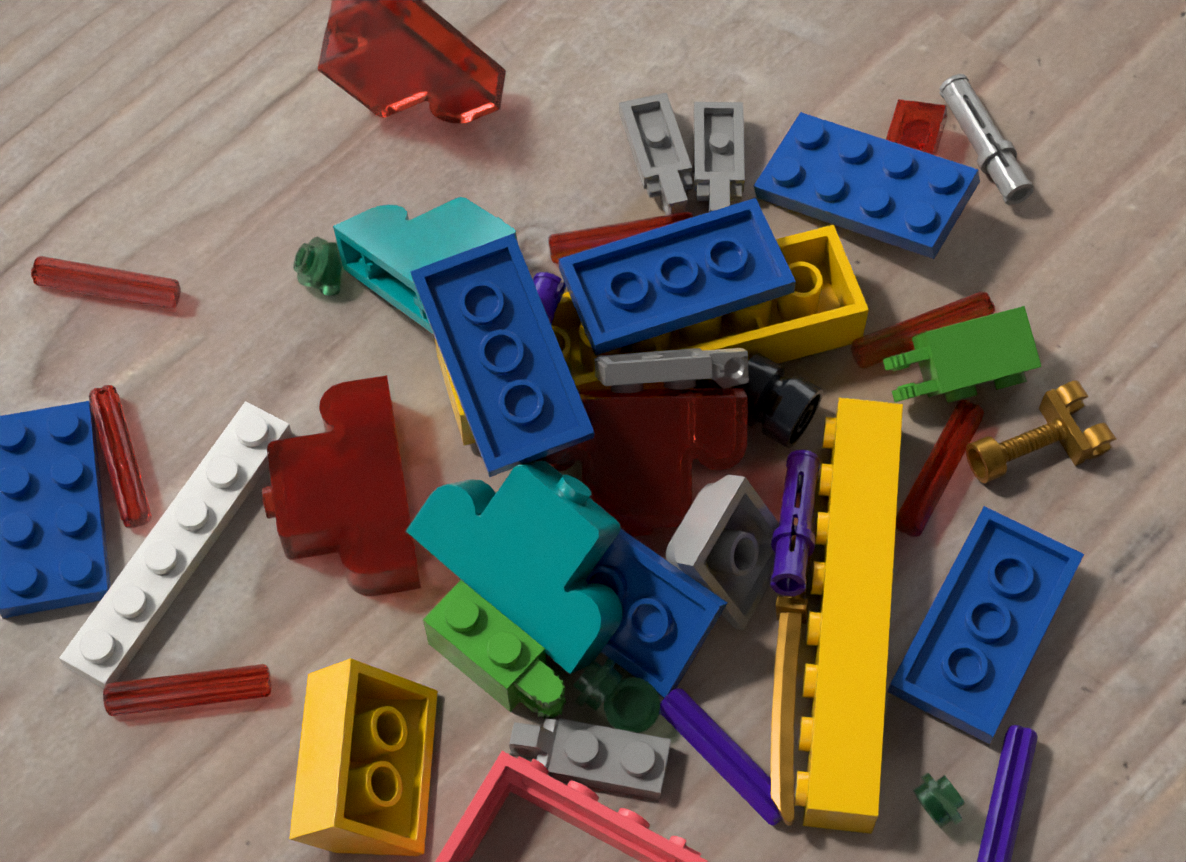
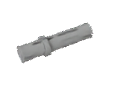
[939,74,1034,205]

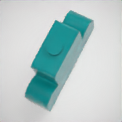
[333,197,518,335]
[406,460,623,674]

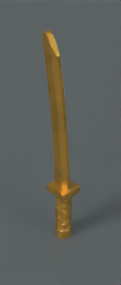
[771,535,811,826]

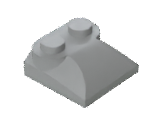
[666,474,792,631]

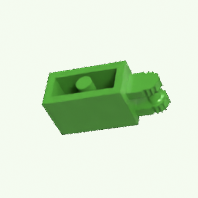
[883,306,1042,403]
[423,580,566,720]

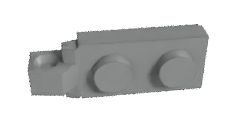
[619,93,693,221]
[694,102,745,212]
[594,348,749,393]
[509,718,671,800]

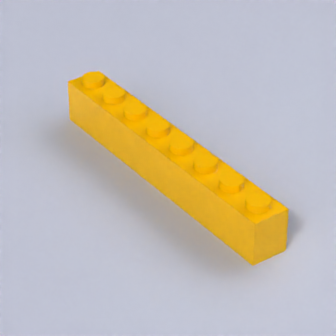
[794,397,903,834]

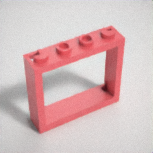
[435,751,708,862]

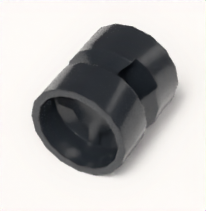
[724,353,823,449]

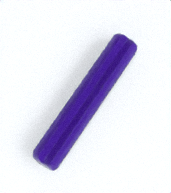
[659,688,783,826]
[977,725,1038,862]

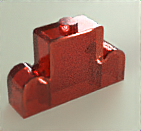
[317,0,506,124]
[262,375,421,596]
[533,388,747,536]

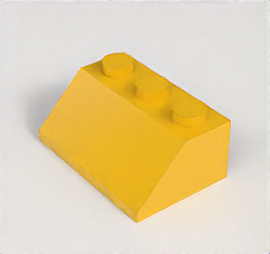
[289,658,438,856]

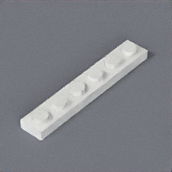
[59,401,292,692]

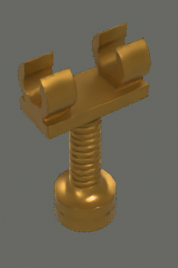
[966,380,1117,483]

